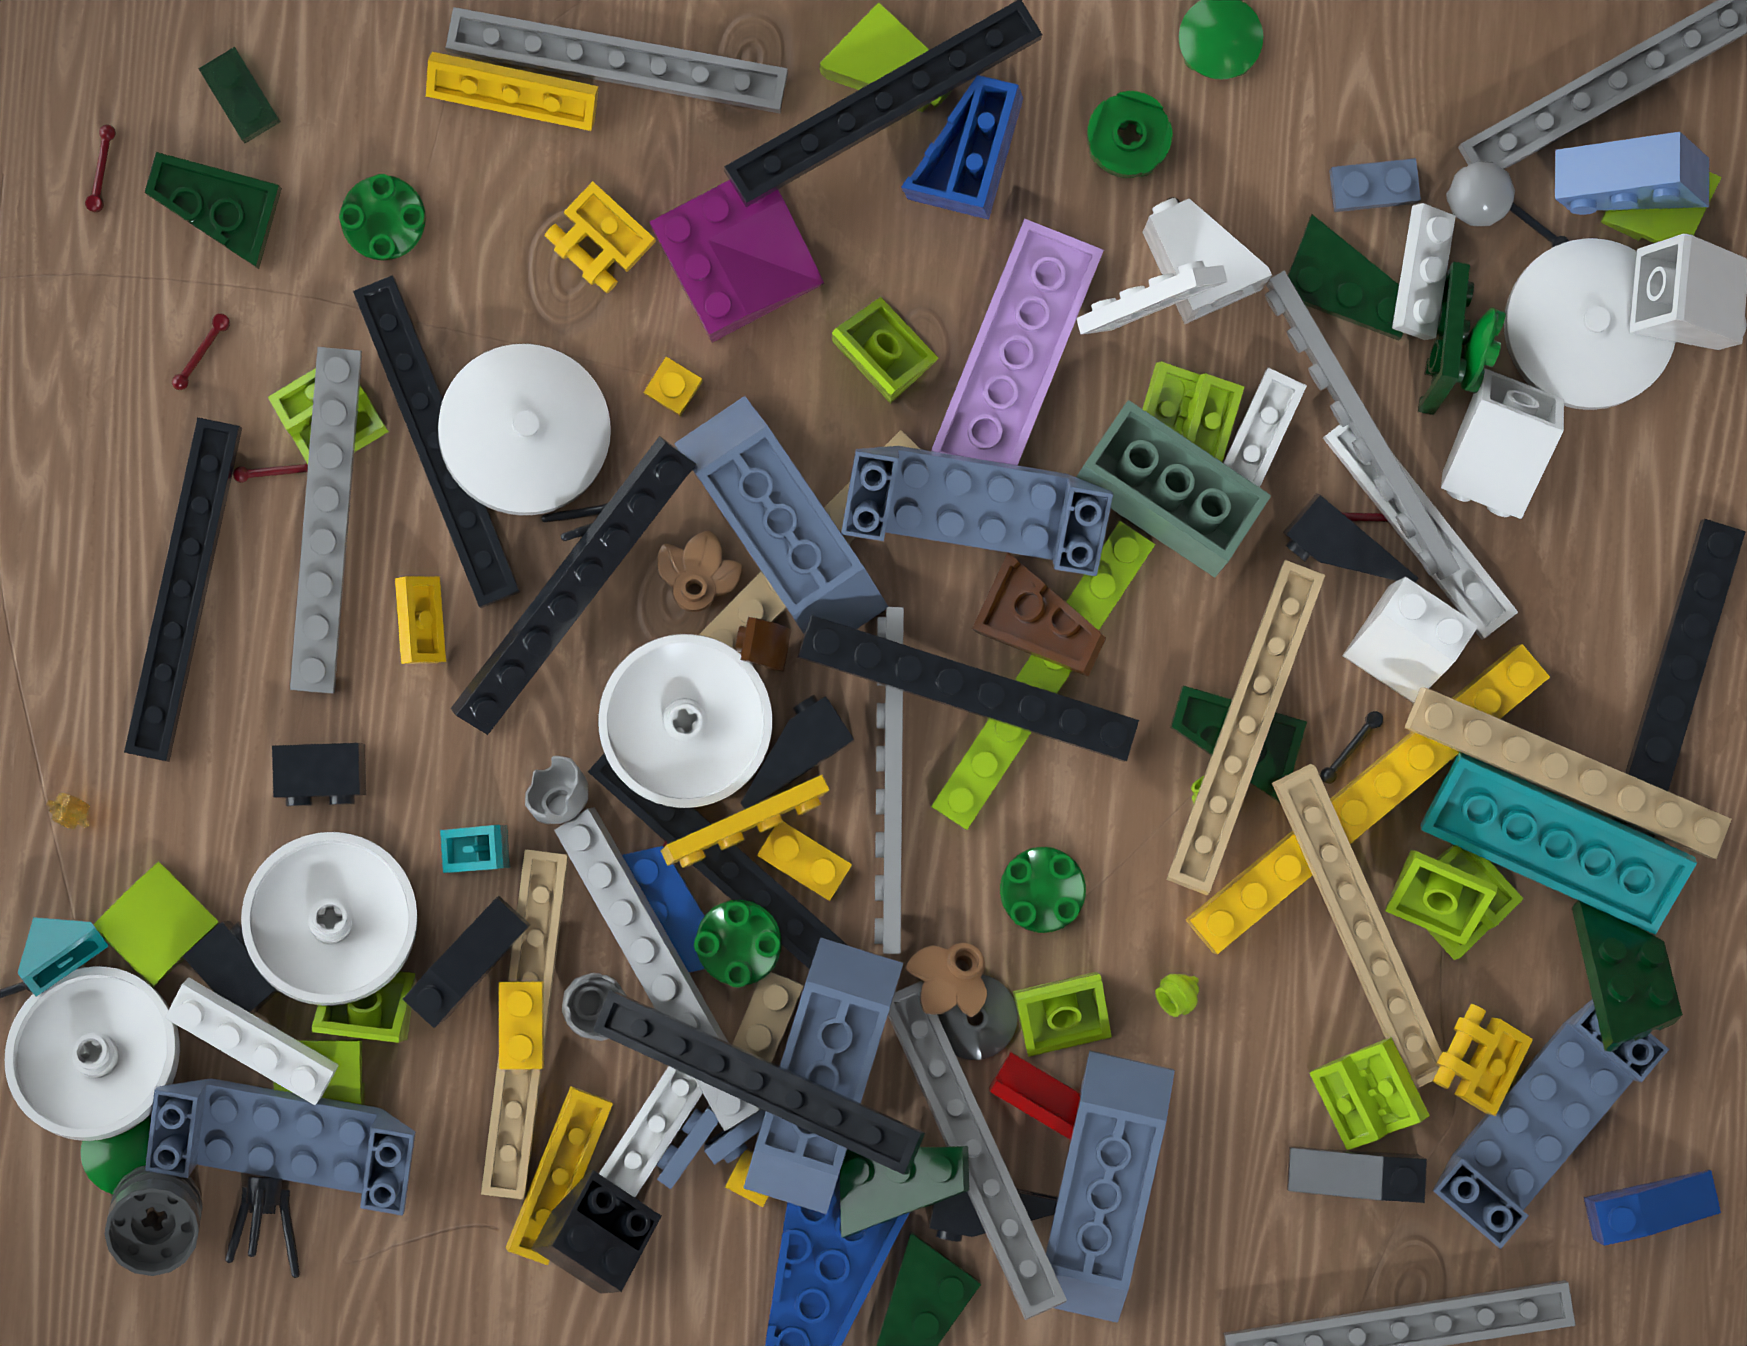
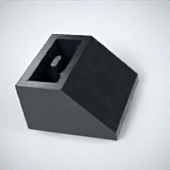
[531,1170,662,1294]

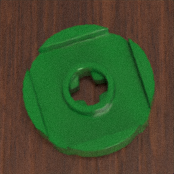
[1086,91,1173,178]

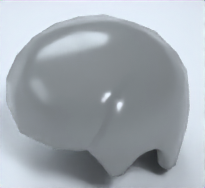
[1446,161,1515,227]
[525,756,589,824]
[562,973,628,1041]

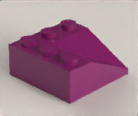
[650,180,824,343]

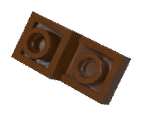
[736,617,791,672]

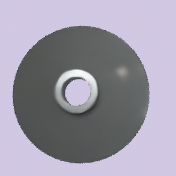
[937,975,1018,1060]

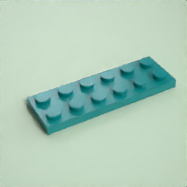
[1421,752,1697,935]

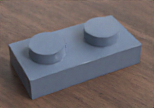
[1329,158,1421,212]
[656,1105,719,1189]
[704,1109,766,1165]

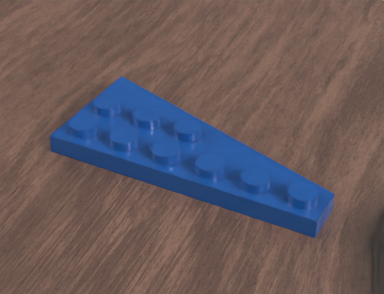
[765,1172,909,1346]

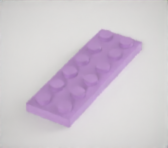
[931,218,1104,465]

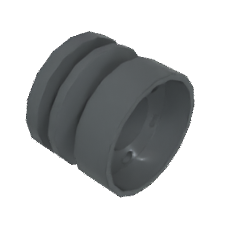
[104,1165,203,1276]

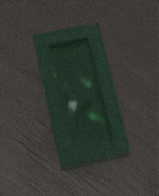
[198,47,281,143]

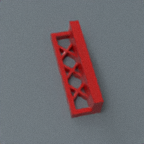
[988,1051,1080,1140]

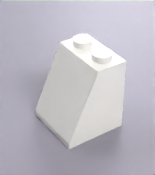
[1143,198,1272,324]
[1629,234,1747,350]
[1441,368,1564,519]
[1342,577,1479,703]

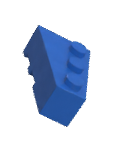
[901,75,1023,220]

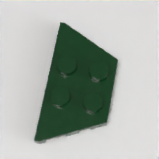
[1572,900,1683,1052]

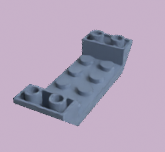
[674,396,889,634]
[841,446,1113,576]
[744,938,903,1214]
[1432,999,1669,1249]
[1046,1050,1175,1323]
[145,1078,416,1216]

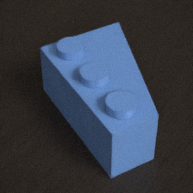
[1555,132,1709,215]

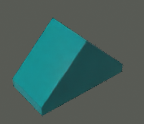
[440,825,510,873]
[18,917,109,997]

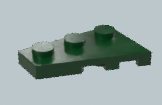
[1287,214,1403,341]

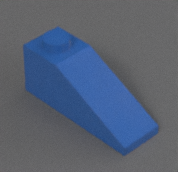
[1583,1170,1721,1246]

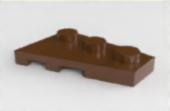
[972,553,1106,677]

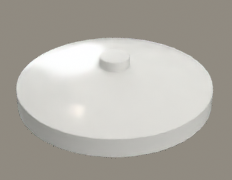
[1504,238,1676,410]
[438,344,611,515]
[598,634,772,808]
[241,832,417,1006]
[5,966,180,1141]

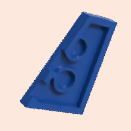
[622,846,705,972]

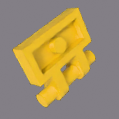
[544,181,656,293]
[1433,1004,1533,1116]

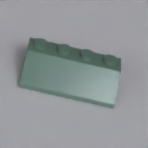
[1076,400,1271,578]

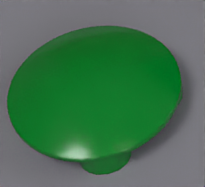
[1179,0,1264,80]
[339,174,426,261]
[1461,308,1506,393]
[1000,847,1086,933]
[694,900,782,988]
[81,1116,151,1194]

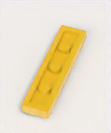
[425,52,599,131]
[661,775,829,868]
[505,1086,613,1265]

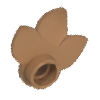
[658,531,742,612]
[906,943,987,1017]

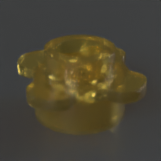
[46,793,90,829]

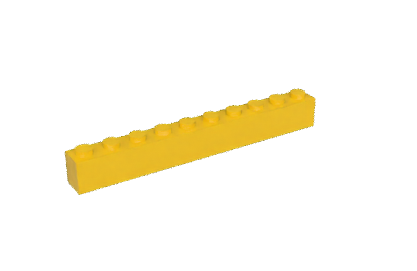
[1185,644,1550,954]

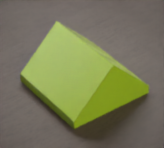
[832,297,939,404]
[1385,849,1499,945]
[312,971,415,1043]
[1013,972,1112,1057]

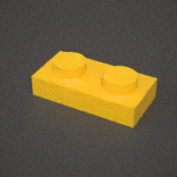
[395,576,446,664]
[757,821,852,901]
[499,981,544,1070]

